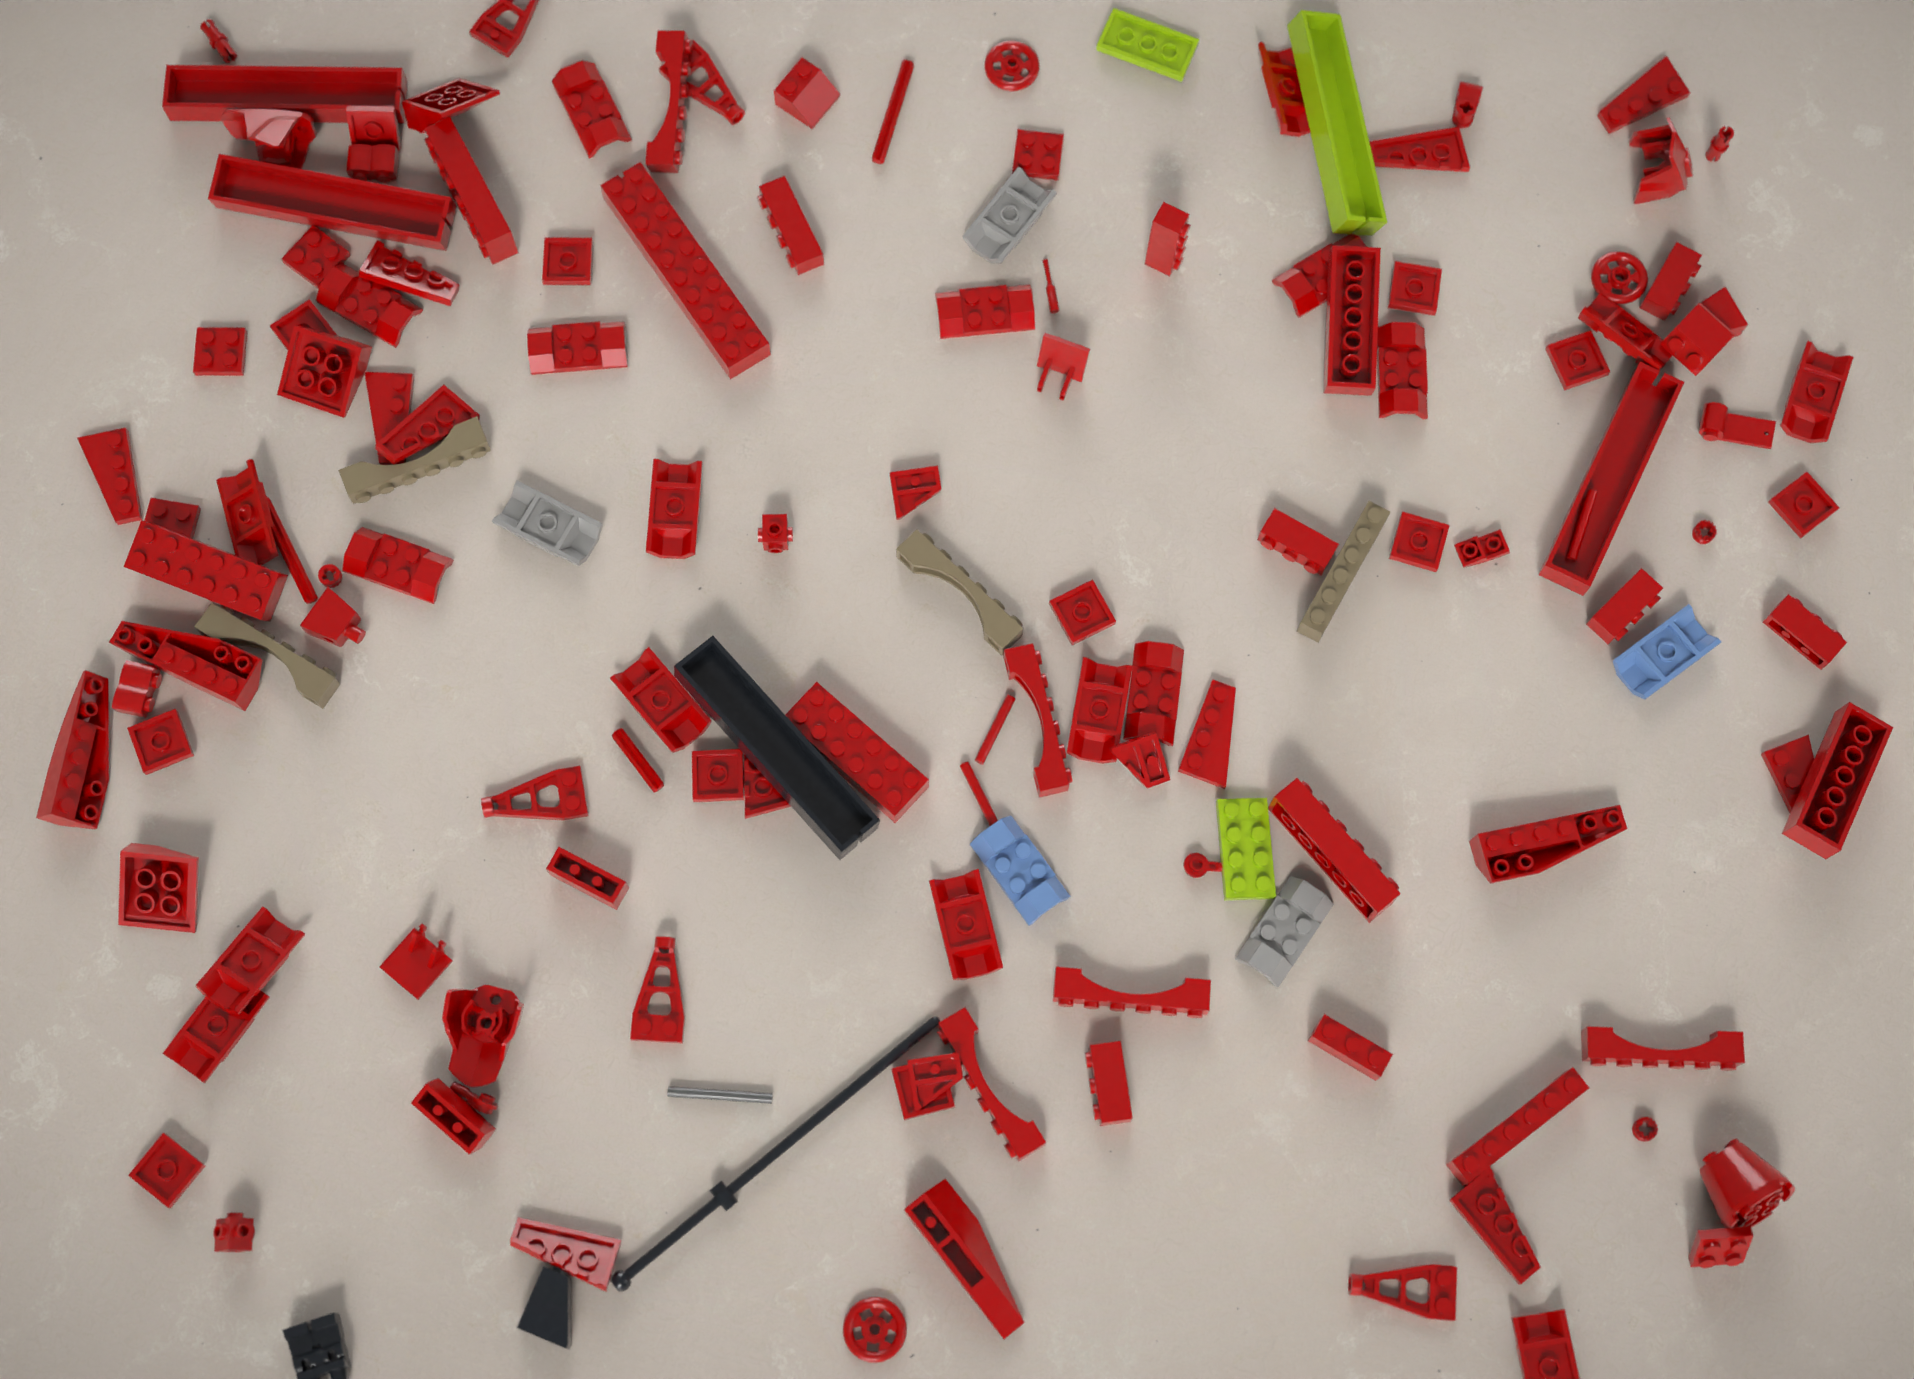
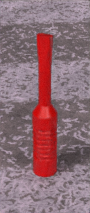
[1042,259,1059,313]

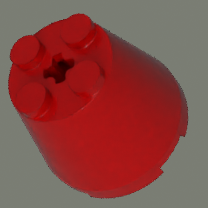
[1699,1138,1795,1228]

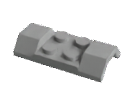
[963,167,1057,263]
[492,481,603,566]
[1235,876,1334,988]

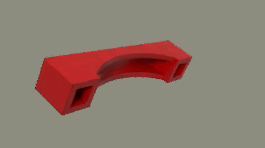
[645,30,693,173]
[1003,643,1073,798]
[1052,966,1211,1018]
[937,1007,1046,1162]
[1581,1026,1745,1071]
[1446,1067,1590,1186]

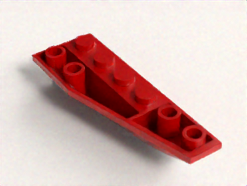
[109,621,262,711]
[36,670,109,829]
[1469,805,1628,884]
[904,1178,1025,1340]

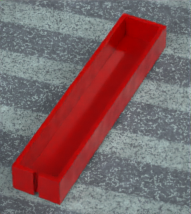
[162,65,408,124]
[208,154,457,251]
[600,162,771,380]
[1538,362,1685,596]

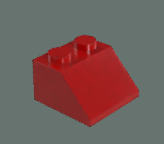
[774,57,840,129]
[1660,302,1736,376]

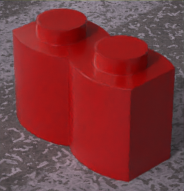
[346,144,399,183]
[112,660,162,718]

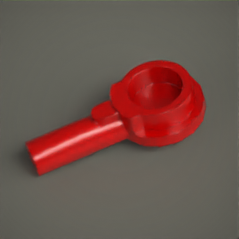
[1183,852,1222,878]
[450,1081,498,1115]

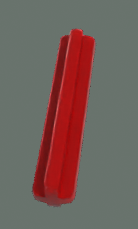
[612,728,664,793]

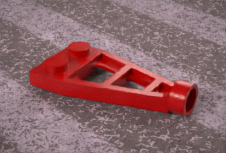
[469,0,539,58]
[658,39,745,125]
[481,765,589,821]
[630,936,685,1044]
[1348,1264,1457,1321]

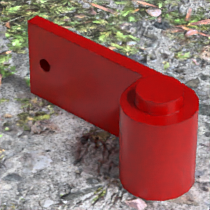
[1699,402,1776,449]

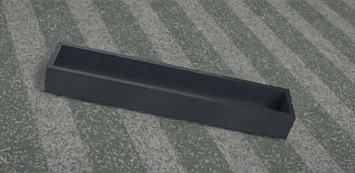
[674,636,880,860]

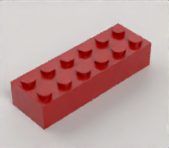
[424,117,518,265]
[1323,245,1381,396]
[123,520,288,622]
[785,682,929,823]
[1781,702,1893,859]
[1268,778,1401,923]

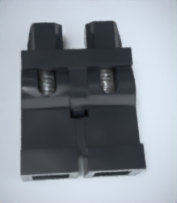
[282,1312,351,1379]

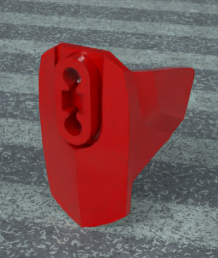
[221,109,317,169]
[1629,117,1693,204]
[442,984,524,1087]

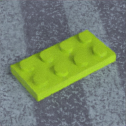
[1096,8,1200,82]
[1216,798,1276,901]

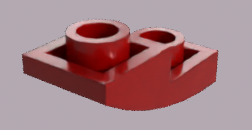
[1454,529,1510,568]

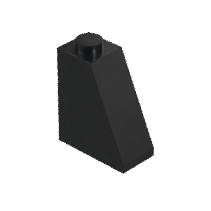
[517,1266,572,1350]

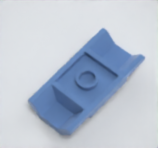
[1613,604,1721,700]
[970,815,1071,926]

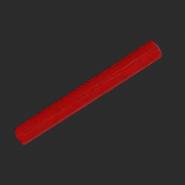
[872,60,914,165]
[266,496,318,604]

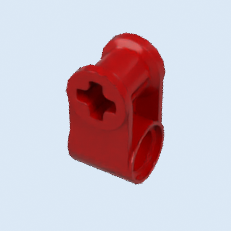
[1452,81,1483,129]

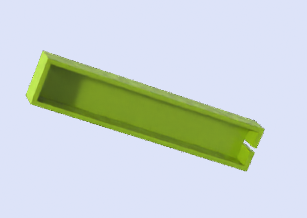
[1287,10,1388,236]

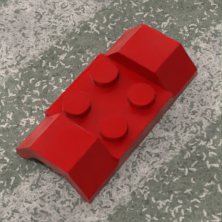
[1258,42,1310,137]
[552,60,632,158]
[1272,234,1367,318]
[316,263,423,348]
[935,284,1035,339]
[1578,293,1672,370]
[527,321,628,375]
[1377,322,1428,419]
[1780,341,1854,443]
[216,459,279,565]
[646,459,703,559]
[342,527,454,604]
[1123,641,1184,746]
[610,647,712,753]
[1067,657,1132,764]
[929,869,1003,980]
[196,906,305,1015]
[162,991,270,1083]
[1511,1309,1580,1379]

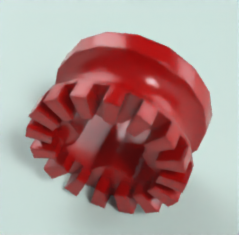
[1692,520,1717,544]
[318,564,343,588]
[1632,1116,1658,1142]

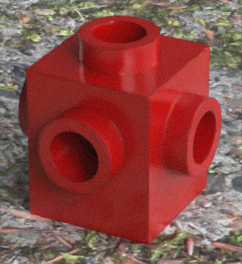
[758,514,793,553]
[213,1212,255,1253]

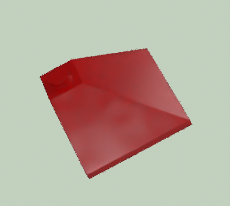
[402,78,500,133]
[277,325,372,418]
[118,843,199,933]

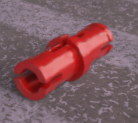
[200,19,238,64]
[1705,126,1734,162]

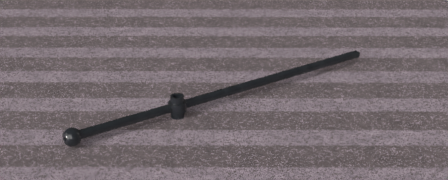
[610,1016,940,1292]

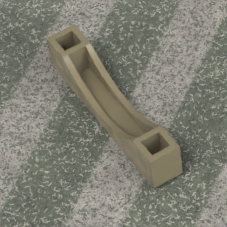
[338,417,491,504]
[1297,501,1390,643]
[896,529,1023,656]
[194,603,340,709]

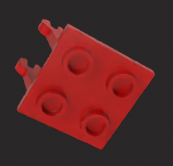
[1036,333,1090,401]
[379,924,453,1000]

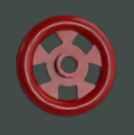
[984,41,1040,91]
[1591,251,1648,304]
[843,1297,907,1363]

